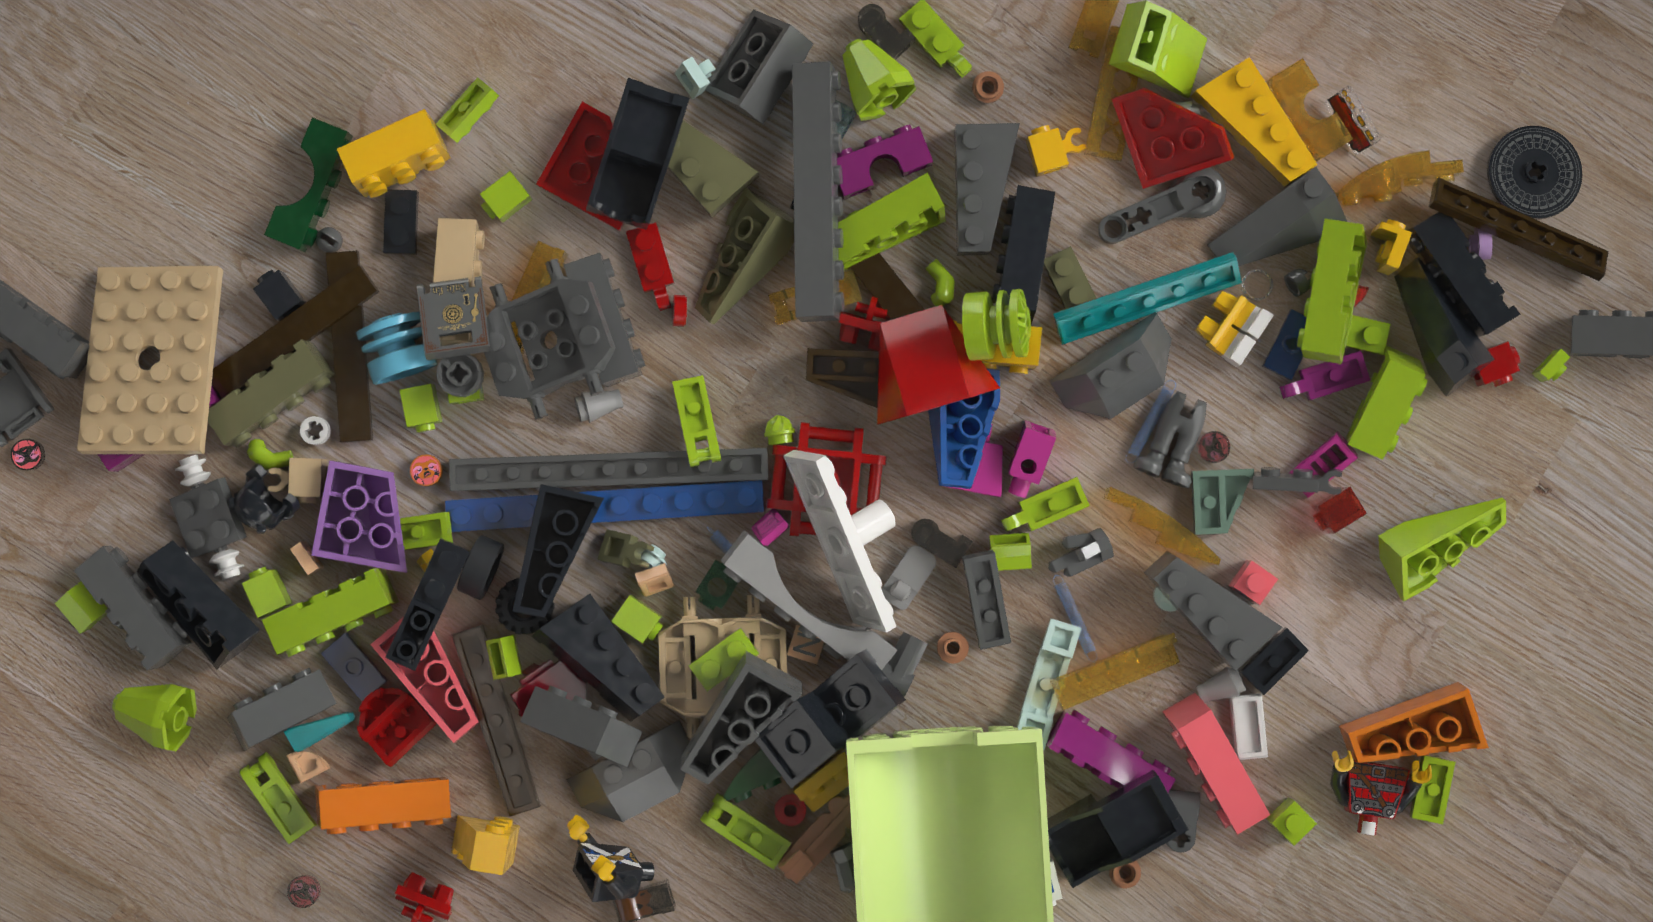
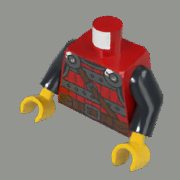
[1330,750,1432,835]

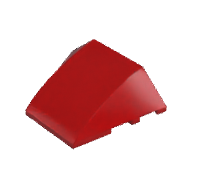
[877,305,1000,425]

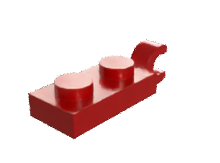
[626,222,675,311]

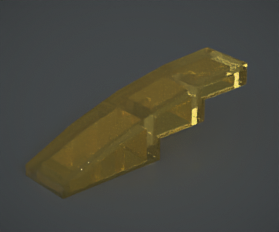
[1103,487,1221,565]

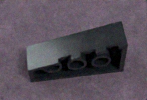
[991,185,1055,324]
[137,540,260,670]

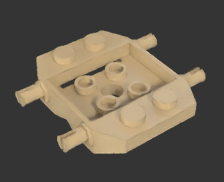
[658,595,787,738]

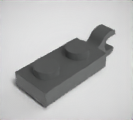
[1253,467,1342,495]

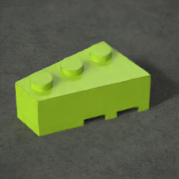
[1346,345,1427,460]

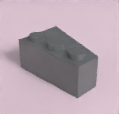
[227,668,337,751]

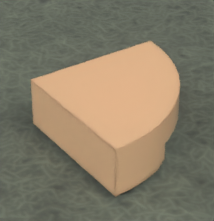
[286,751,330,784]

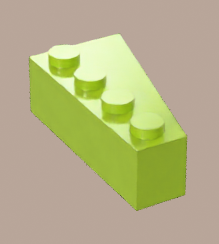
[838,172,946,271]
[1297,218,1368,364]

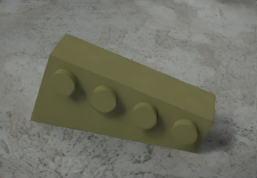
[668,120,759,218]
[208,339,335,448]

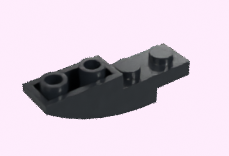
[385,538,470,671]

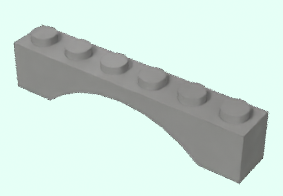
[721,530,897,670]

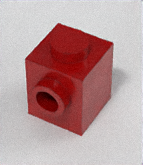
[1473,341,1521,387]

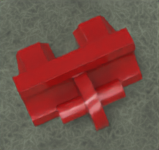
[838,296,888,351]
[395,872,454,922]

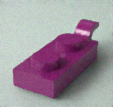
[1279,351,1371,401]

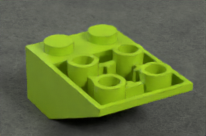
[1109,0,1207,98]

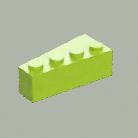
[262,568,399,658]

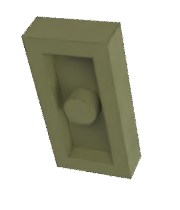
[1044,246,1097,309]

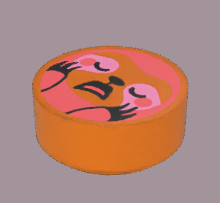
[410,454,443,486]

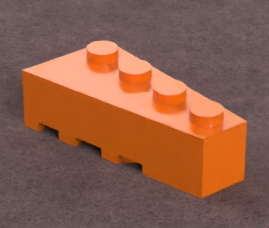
[1339,682,1489,763]
[315,777,451,834]

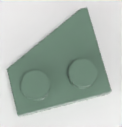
[1191,469,1254,535]

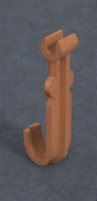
[778,794,851,885]

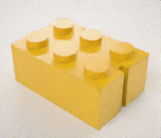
[337,109,451,198]

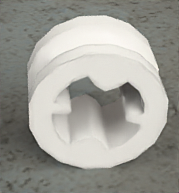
[300,416,331,445]

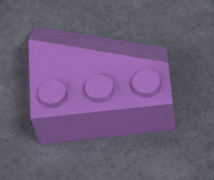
[311,460,407,573]

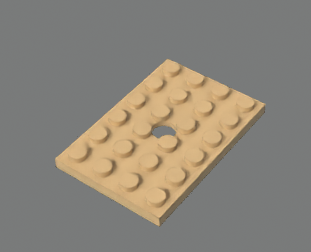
[77,266,223,454]

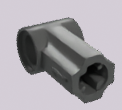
[882,632,928,697]

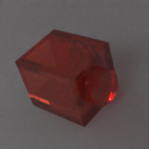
[1312,486,1367,534]

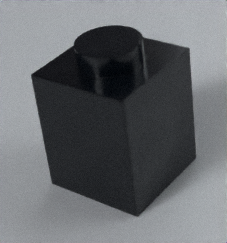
[253,270,306,321]

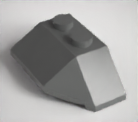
[1049,312,1172,419]
[566,720,690,822]

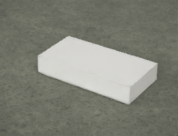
[1229,693,1268,760]

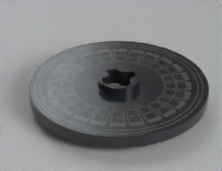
[1487,126,1583,220]

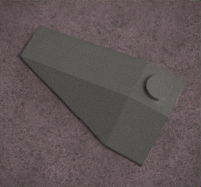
[1207,167,1347,266]

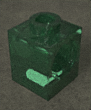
[695,559,742,611]

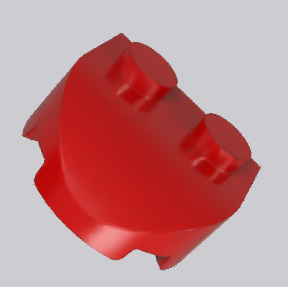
[357,688,437,767]

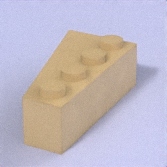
[433,218,485,359]

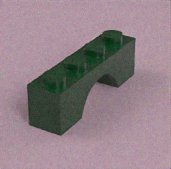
[264,117,353,252]

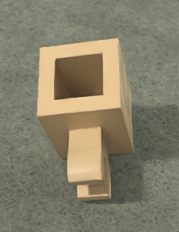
[268,458,327,503]

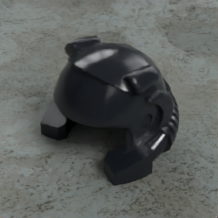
[229,464,300,534]

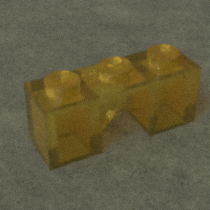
[1266,58,1353,162]

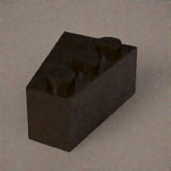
[806,348,879,408]

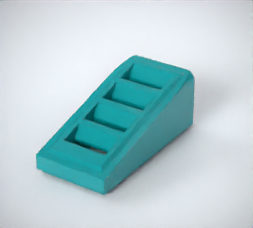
[284,712,356,752]

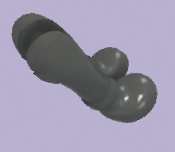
[1133,391,1207,489]

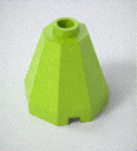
[842,39,916,121]
[112,684,197,752]

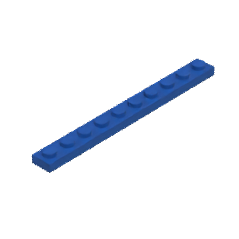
[445,480,764,532]

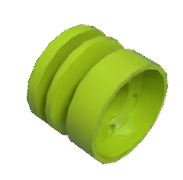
[962,289,1031,361]

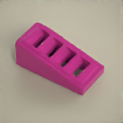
[1289,431,1358,498]
[751,509,789,546]

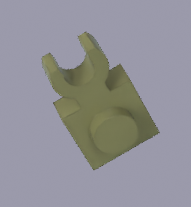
[597,529,654,568]

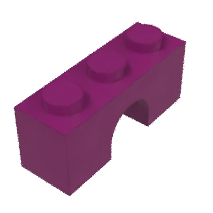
[837,124,933,200]

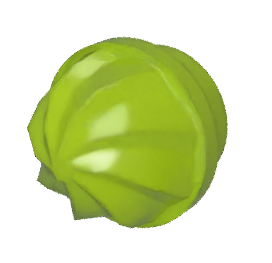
[764,415,796,445]

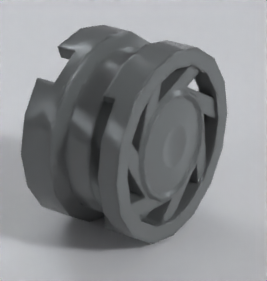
[436,354,484,397]

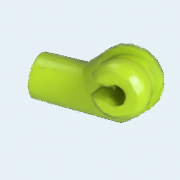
[925,259,955,307]
[247,439,293,470]

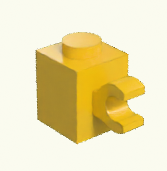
[1026,125,1086,177]

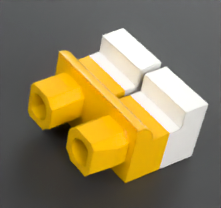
[1195,291,1274,367]

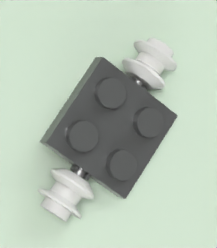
[169,455,247,581]

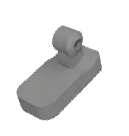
[881,545,936,610]

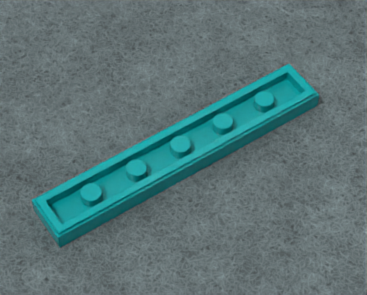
[1053,252,1242,345]

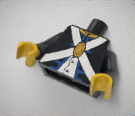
[567,815,654,902]

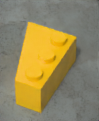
[451,815,520,875]

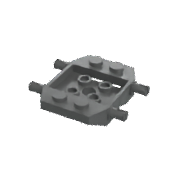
[484,259,616,420]

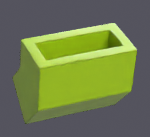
[989,533,1032,571]
[55,581,108,634]
[486,634,522,680]

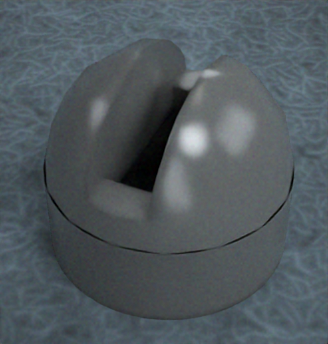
[316,227,343,253]
[1284,269,1311,297]

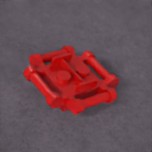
[767,422,887,537]

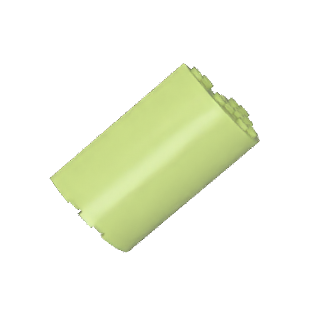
[846,726,1054,922]

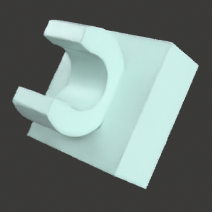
[675,57,716,99]

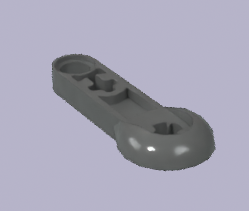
[1098,167,1227,244]

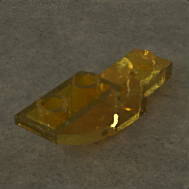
[1335,150,1464,206]

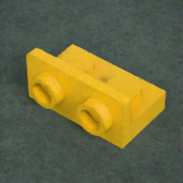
[1370,219,1412,276]
[793,749,849,812]

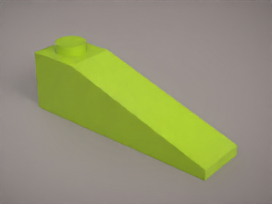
[1378,498,1506,601]

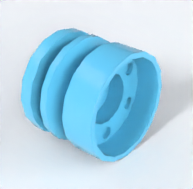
[356,312,438,385]

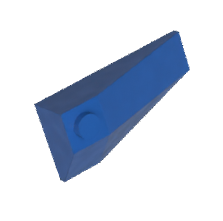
[928,368,1000,489]

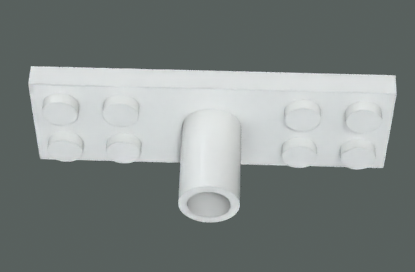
[784,450,896,633]

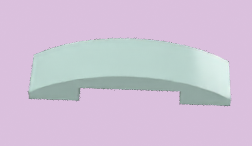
[1017,619,1081,750]

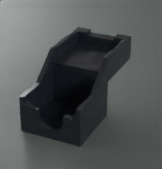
[586,78,690,230]
[755,649,906,788]
[1048,770,1189,888]

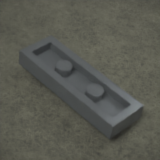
[962,550,1011,650]

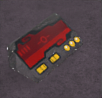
[1324,85,1381,155]

